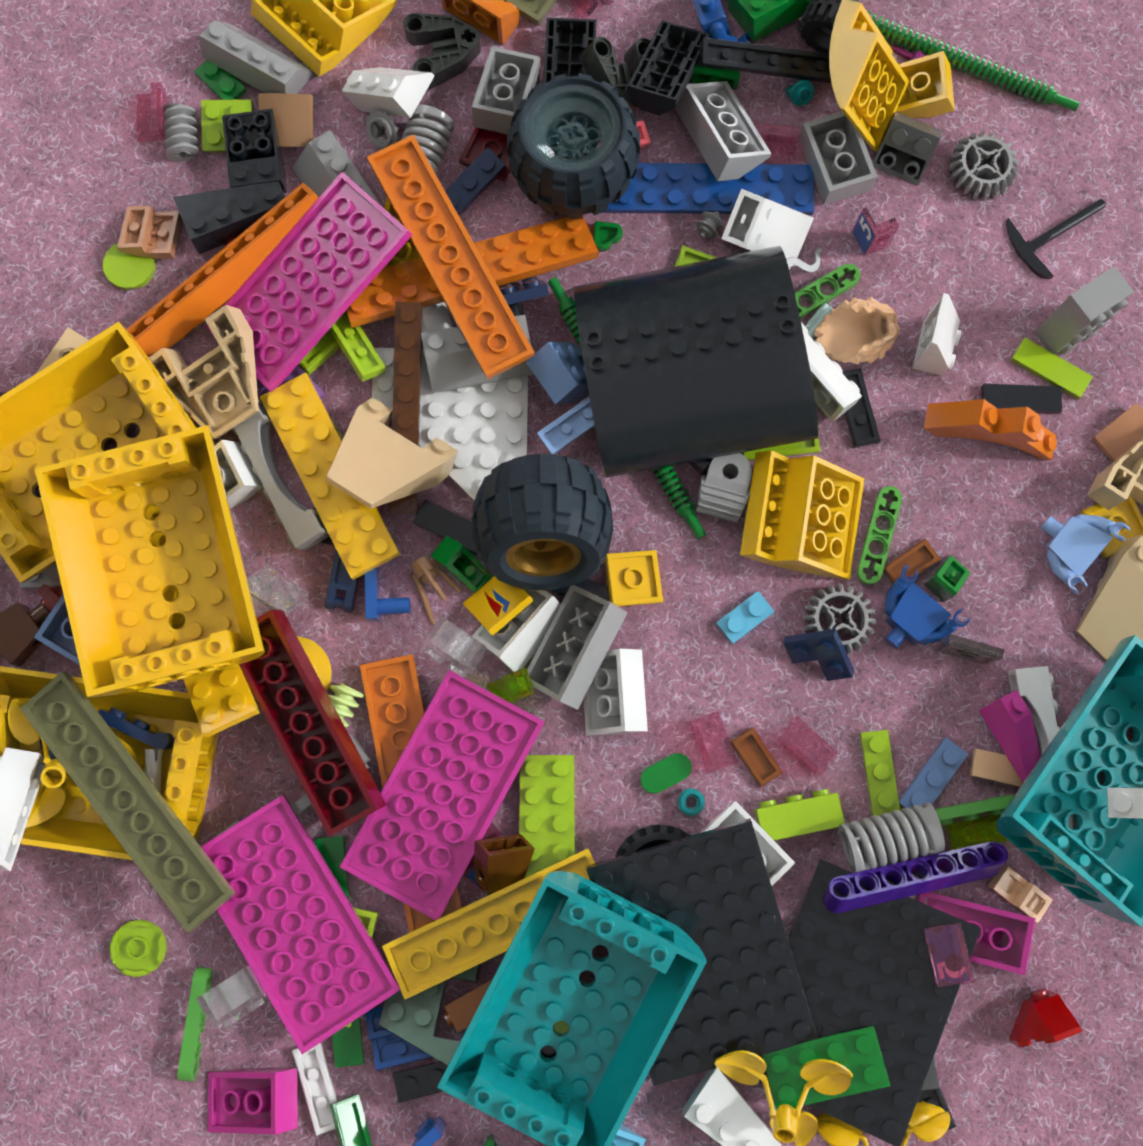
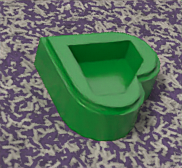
[593,221,623,252]

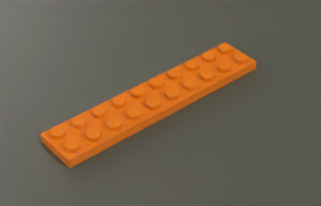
[367,135,535,380]
[346,215,599,328]
[360,654,462,933]

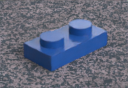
[412,1115,446,1146]

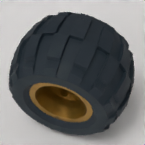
[472,454,613,590]

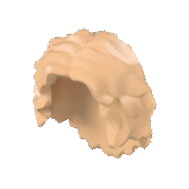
[814,297,900,365]

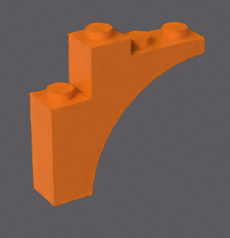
[924,399,1057,460]

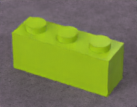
[753,788,845,840]

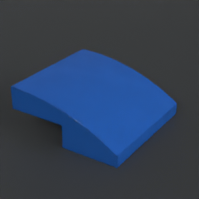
[365,1006,433,1071]

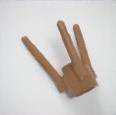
[410,556,462,625]

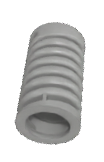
[400,105,455,175]
[839,802,945,873]

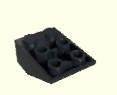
[222,109,287,193]

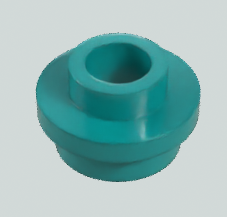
[677,788,705,816]

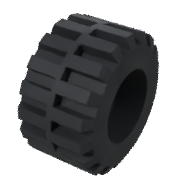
[798,0,859,54]

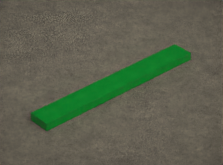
[315,836,365,1068]

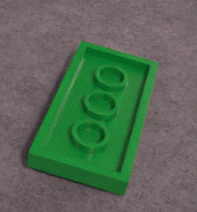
[762,1025,890,1110]

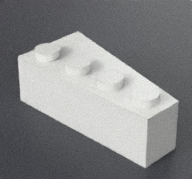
[682,1067,782,1146]

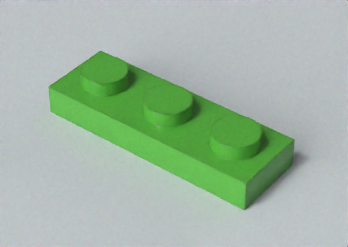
[935,795,1013,826]

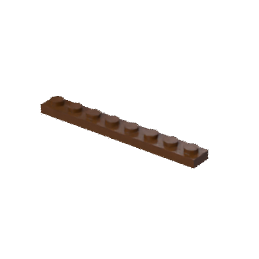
[390,302,423,514]

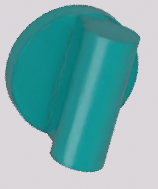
[785,80,815,106]

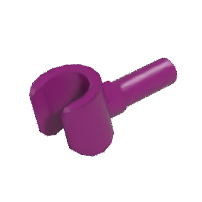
[892,45,924,61]

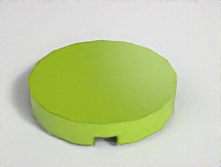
[103,243,156,291]
[109,919,167,977]

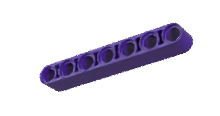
[823,842,1008,913]

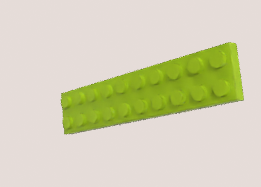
[519,755,575,1033]

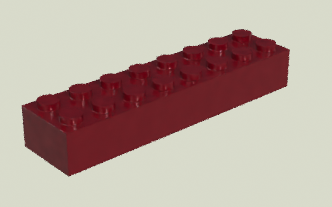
[239,610,386,837]

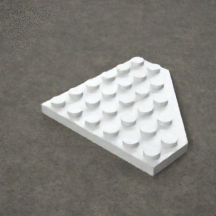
[372,348,528,501]

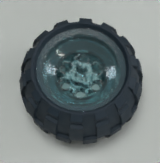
[507,74,640,219]

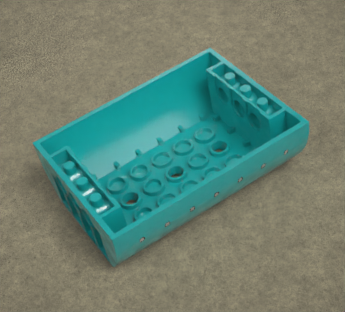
[996,635,1143,927]

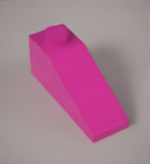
[979,690,1040,782]

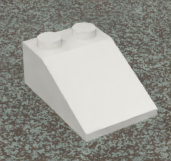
[912,293,961,376]
[214,440,264,509]

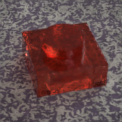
[37,583,61,611]

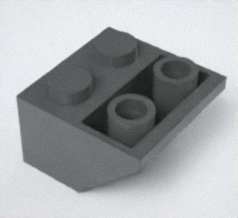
[873,112,942,186]

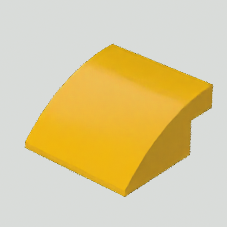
[251,0,397,77]
[829,0,909,152]
[740,450,864,580]

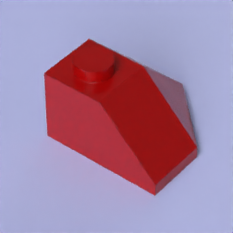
[1009,988,1082,1048]

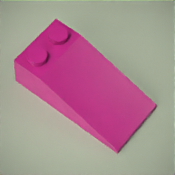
[919,892,1036,975]

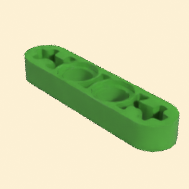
[795,264,860,319]
[856,486,902,585]
[177,967,213,1082]

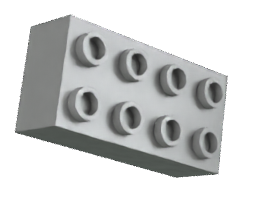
[1034,266,1134,355]
[522,585,628,710]

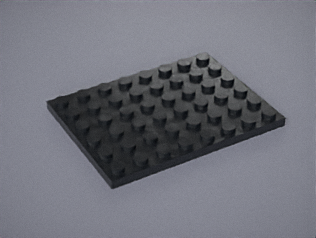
[586,818,818,1085]
[759,859,981,1146]

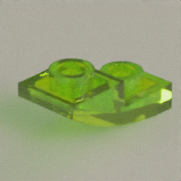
[487,668,535,704]
[946,814,1009,850]

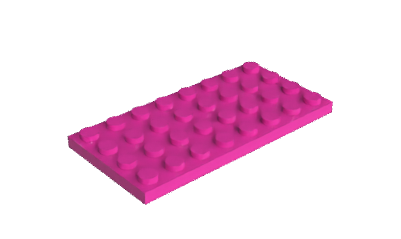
[206,172,413,392]
[340,670,545,920]
[201,794,401,1055]

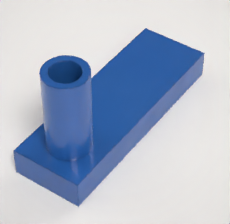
[365,567,411,622]

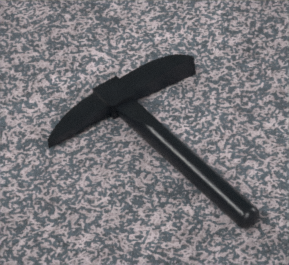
[1006,199,1106,279]

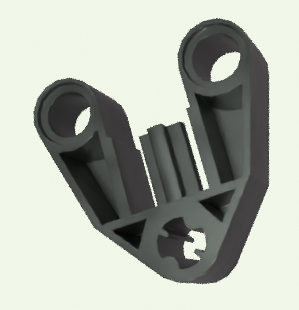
[403,13,481,90]
[581,36,651,113]

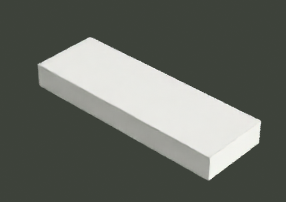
[292,1043,338,1136]

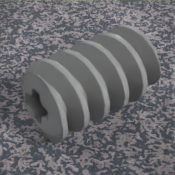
[163,103,198,162]

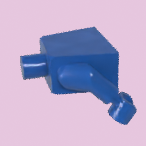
[693,0,751,44]
[884,565,971,649]

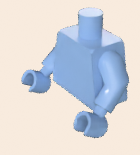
[1041,514,1131,594]

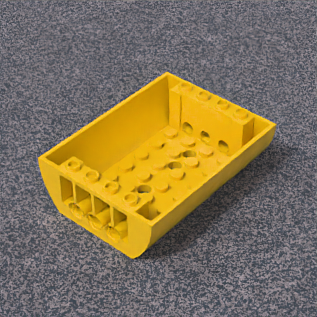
[0,322,196,583]
[35,425,265,697]
[0,666,219,860]

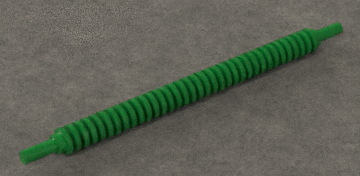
[868,11,1080,112]
[548,277,706,540]

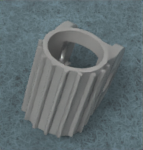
[696,453,752,523]

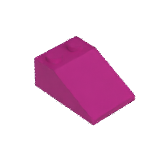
[208,1068,298,1135]

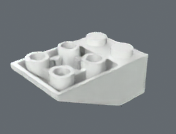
[721,189,814,267]

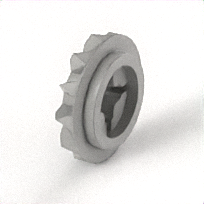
[366,109,401,150]

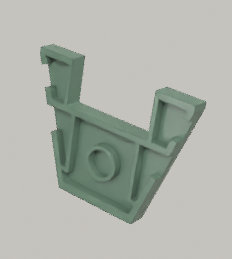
[379,964,480,1066]

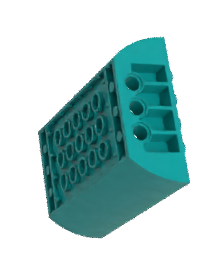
[437,871,707,1146]

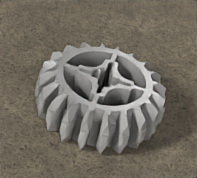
[948,131,1019,201]
[802,584,876,655]

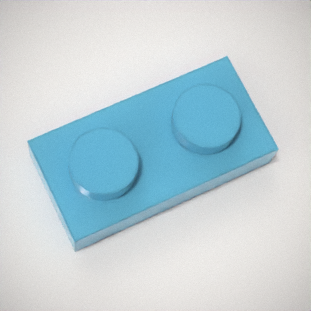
[716,591,775,644]

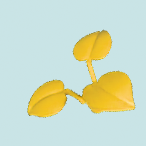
[8,698,137,828]
[714,1050,853,1146]
[816,1101,950,1146]

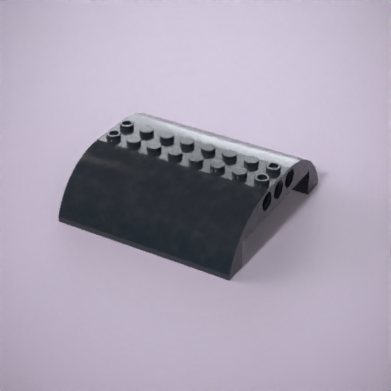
[574,246,818,478]

